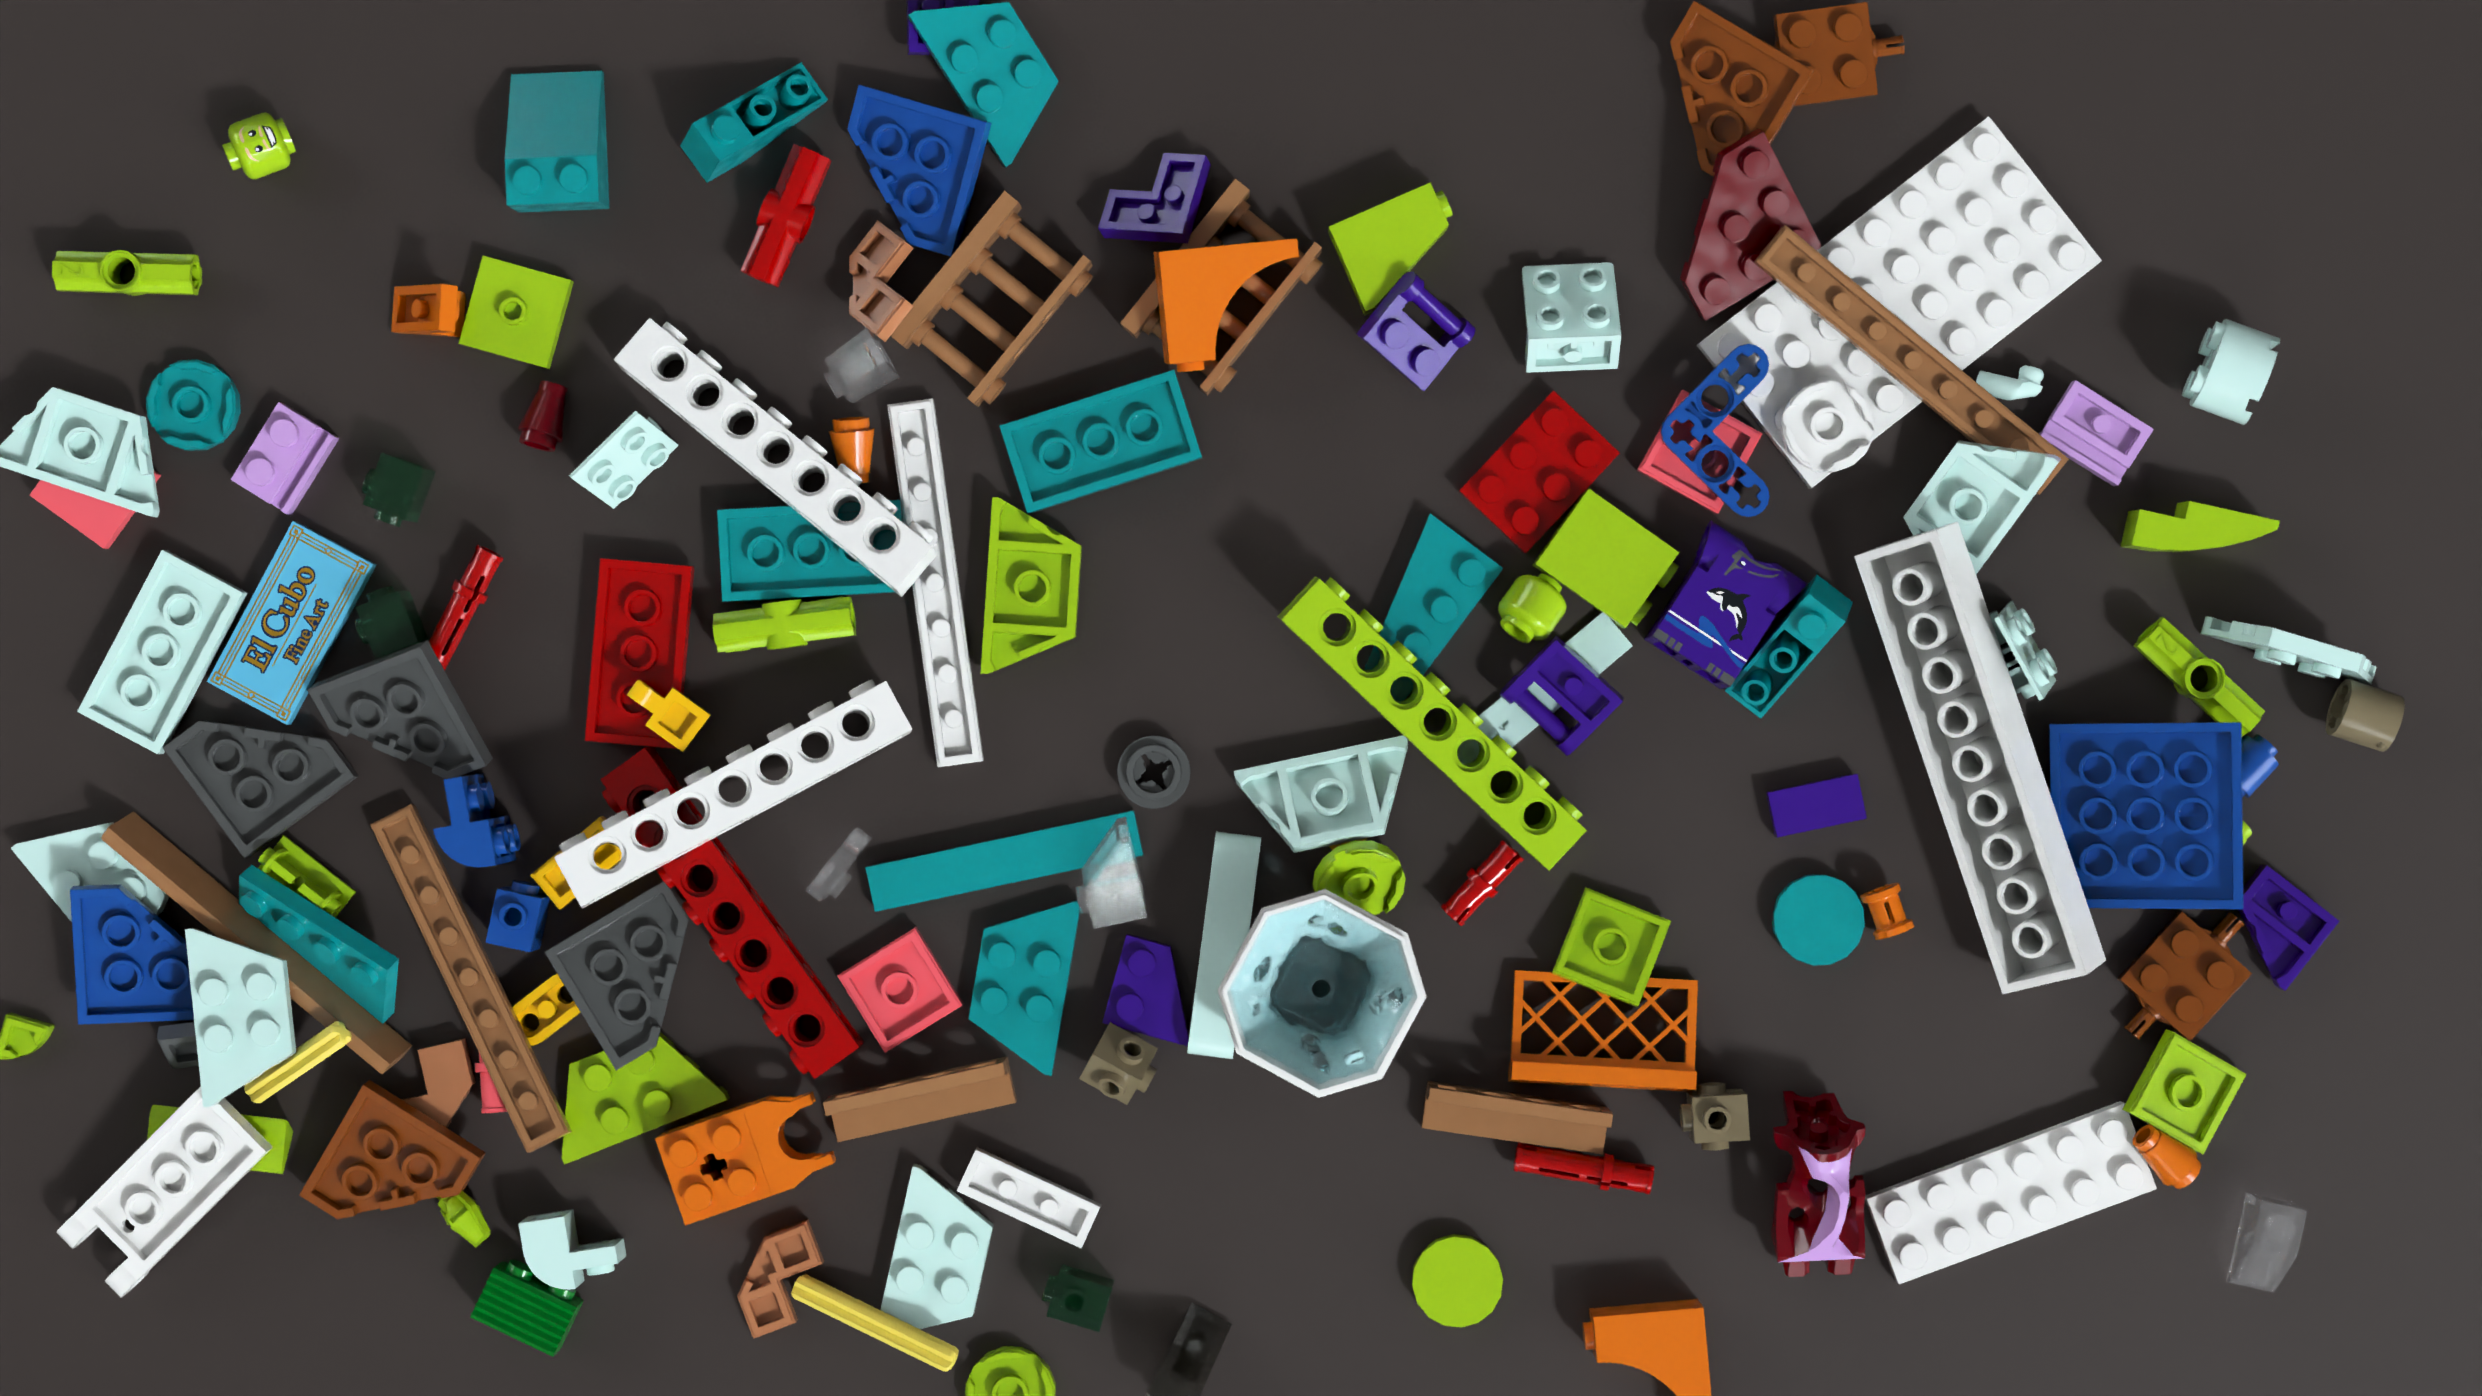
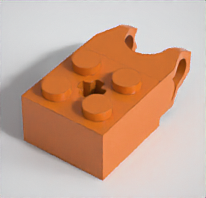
[655,1091,836,1226]

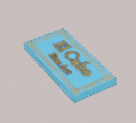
[207,521,377,725]

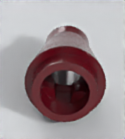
[517,381,567,452]

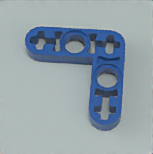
[1661,344,1770,517]

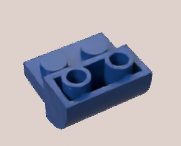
[433,774,521,867]

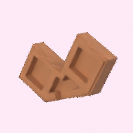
[849,220,914,342]
[401,1038,476,1128]
[737,1219,824,1339]

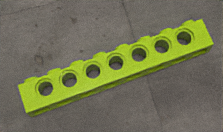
[1277,577,1587,871]

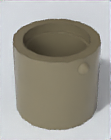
[2326,679,2405,752]

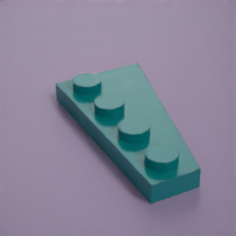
[239,865,399,1024]

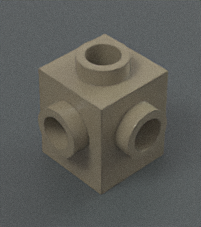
[1079,1022,1158,1105]
[1679,1082,1750,1150]

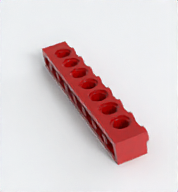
[600,747,865,1079]

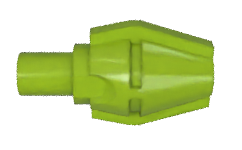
[437,1191,491,1248]

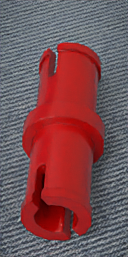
[1441,840,1524,926]

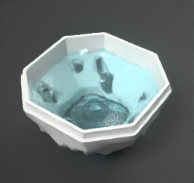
[1218,889,1426,1098]

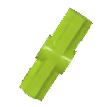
[52,250,202,296]
[712,596,856,653]
[2134,617,2265,737]

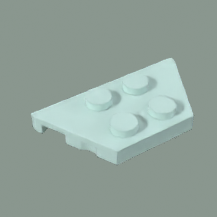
[0,387,160,518]
[1903,440,2061,574]
[2201,616,2377,684]
[1234,735,1408,853]
[11,822,169,922]
[185,928,296,1107]
[880,1164,994,1329]

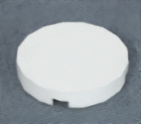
[1781,380,1875,472]

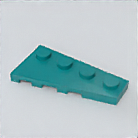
[1364,513,1503,701]

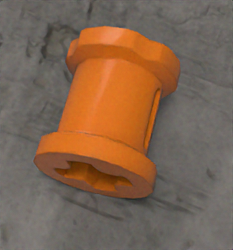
[1860,883,1914,940]

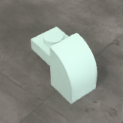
[518,1209,626,1290]

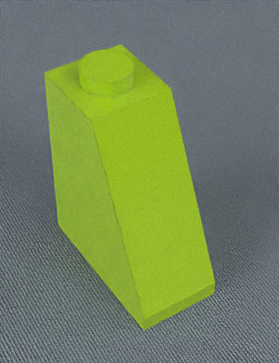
[1328,182,1453,316]

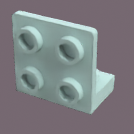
[1522,262,1621,373]

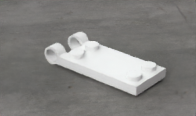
[56,1086,273,1297]

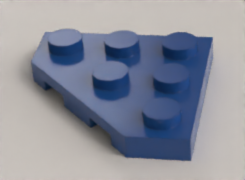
[847,85,992,257]
[70,884,194,1025]

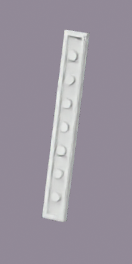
[887,398,984,767]

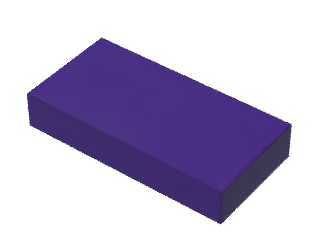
[1766,773,1867,838]

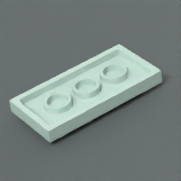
[77,550,248,754]

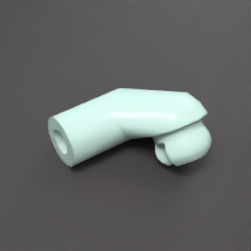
[1976,365,2044,400]

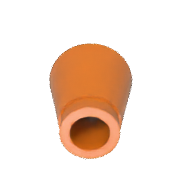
[829,417,875,483]
[2132,1124,2201,1189]

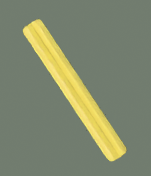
[791,1274,959,1372]

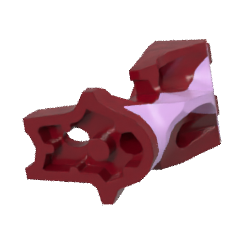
[1770,1091,1866,1277]

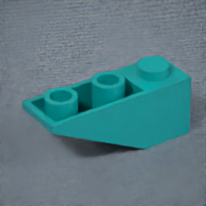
[680,62,828,183]
[1725,574,1853,719]

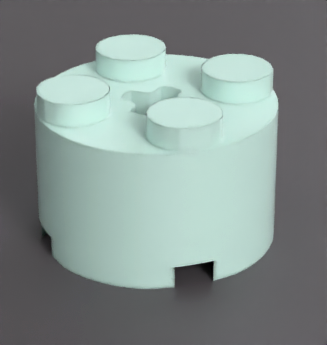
[2182,319,2280,425]

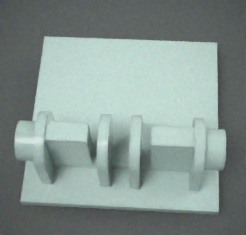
[569,410,679,509]
[1989,601,2057,701]

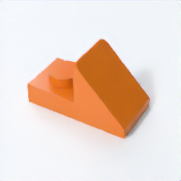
[391,284,466,337]

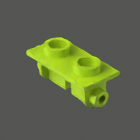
[258,835,356,918]

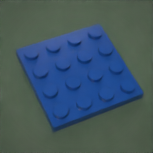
[2049,722,2244,909]

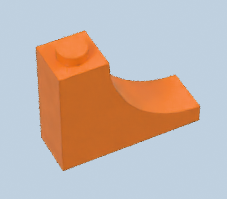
[1153,238,1299,372]
[1582,1299,1711,1396]

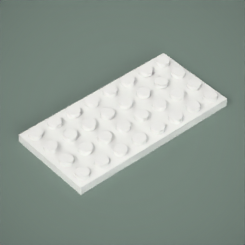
[1697,116,2102,489]

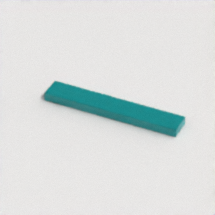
[865,810,1144,912]

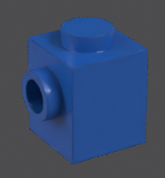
[485,880,551,952]

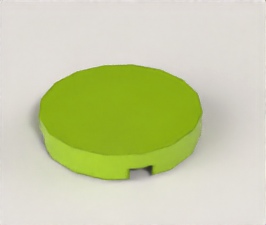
[1313,840,1406,921]
[1411,1234,1503,1328]
[965,1346,1056,1396]

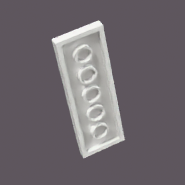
[1865,1101,2157,1284]

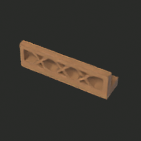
[823,1056,1017,1142]
[1421,1081,1613,1155]

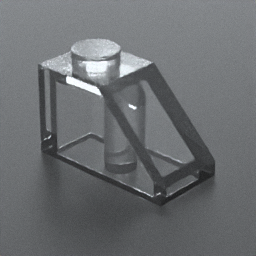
[824,329,900,404]
[1076,817,1147,929]
[2227,1192,2307,1293]

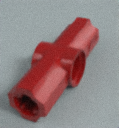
[740,144,832,288]

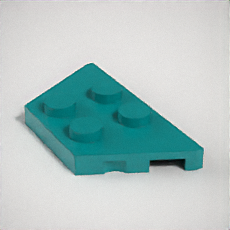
[907,2,1059,168]
[968,900,1082,1076]

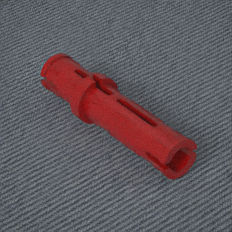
[429,544,504,670]
[1513,1142,1654,1195]

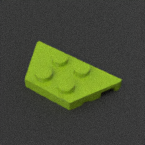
[981,497,1082,674]
[561,1032,730,1165]

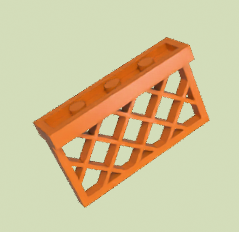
[1508,970,1698,1092]

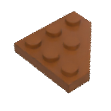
[1670,1,1815,177]
[299,1080,486,1219]

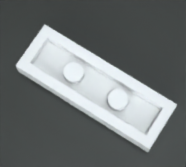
[957,1147,1101,1248]

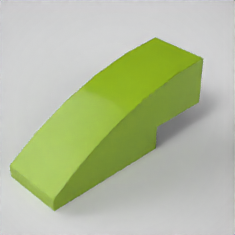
[2120,501,2280,552]

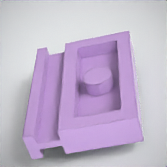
[2039,380,2154,487]
[231,402,339,515]

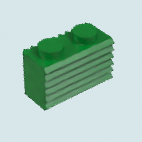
[470,1260,584,1357]

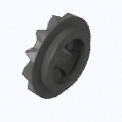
[1117,735,1191,809]

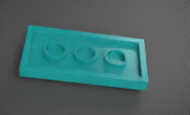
[999,370,1202,514]
[717,500,907,602]

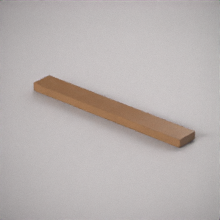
[1753,225,2069,495]
[370,804,572,1153]
[101,811,412,1074]

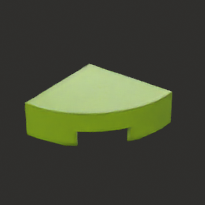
[0,1012,55,1060]

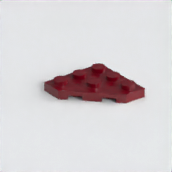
[1680,129,1822,321]

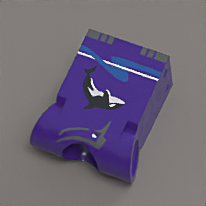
[1644,520,1807,689]

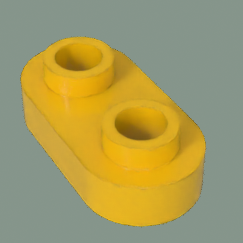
[512,974,581,1046]

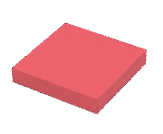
[1637,389,1763,515]
[30,470,161,549]
[837,927,964,1053]

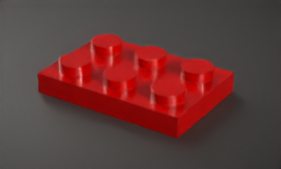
[1458,390,1620,554]

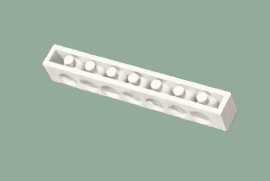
[614,318,937,597]
[554,679,912,909]

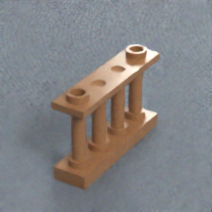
[1120,178,1323,396]
[891,190,1093,407]

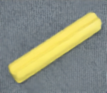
[244,1021,352,1103]

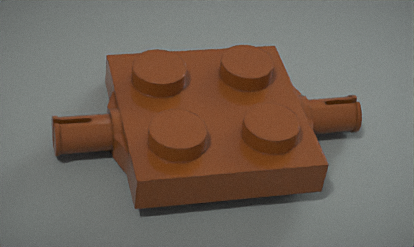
[1773,2,1905,106]
[2117,911,2252,1041]

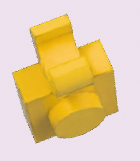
[627,680,711,752]

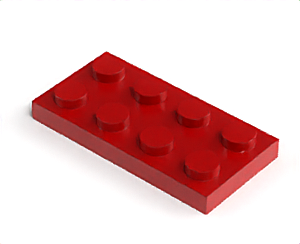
[585,558,695,749]

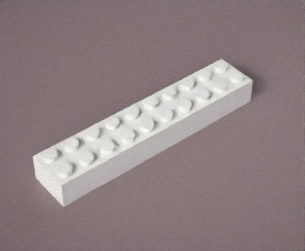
[1854,521,2106,994]

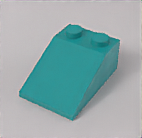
[505,71,610,213]

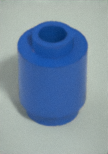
[2242,734,2279,798]

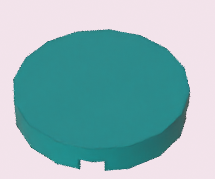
[146,359,241,451]
[1772,874,1865,966]

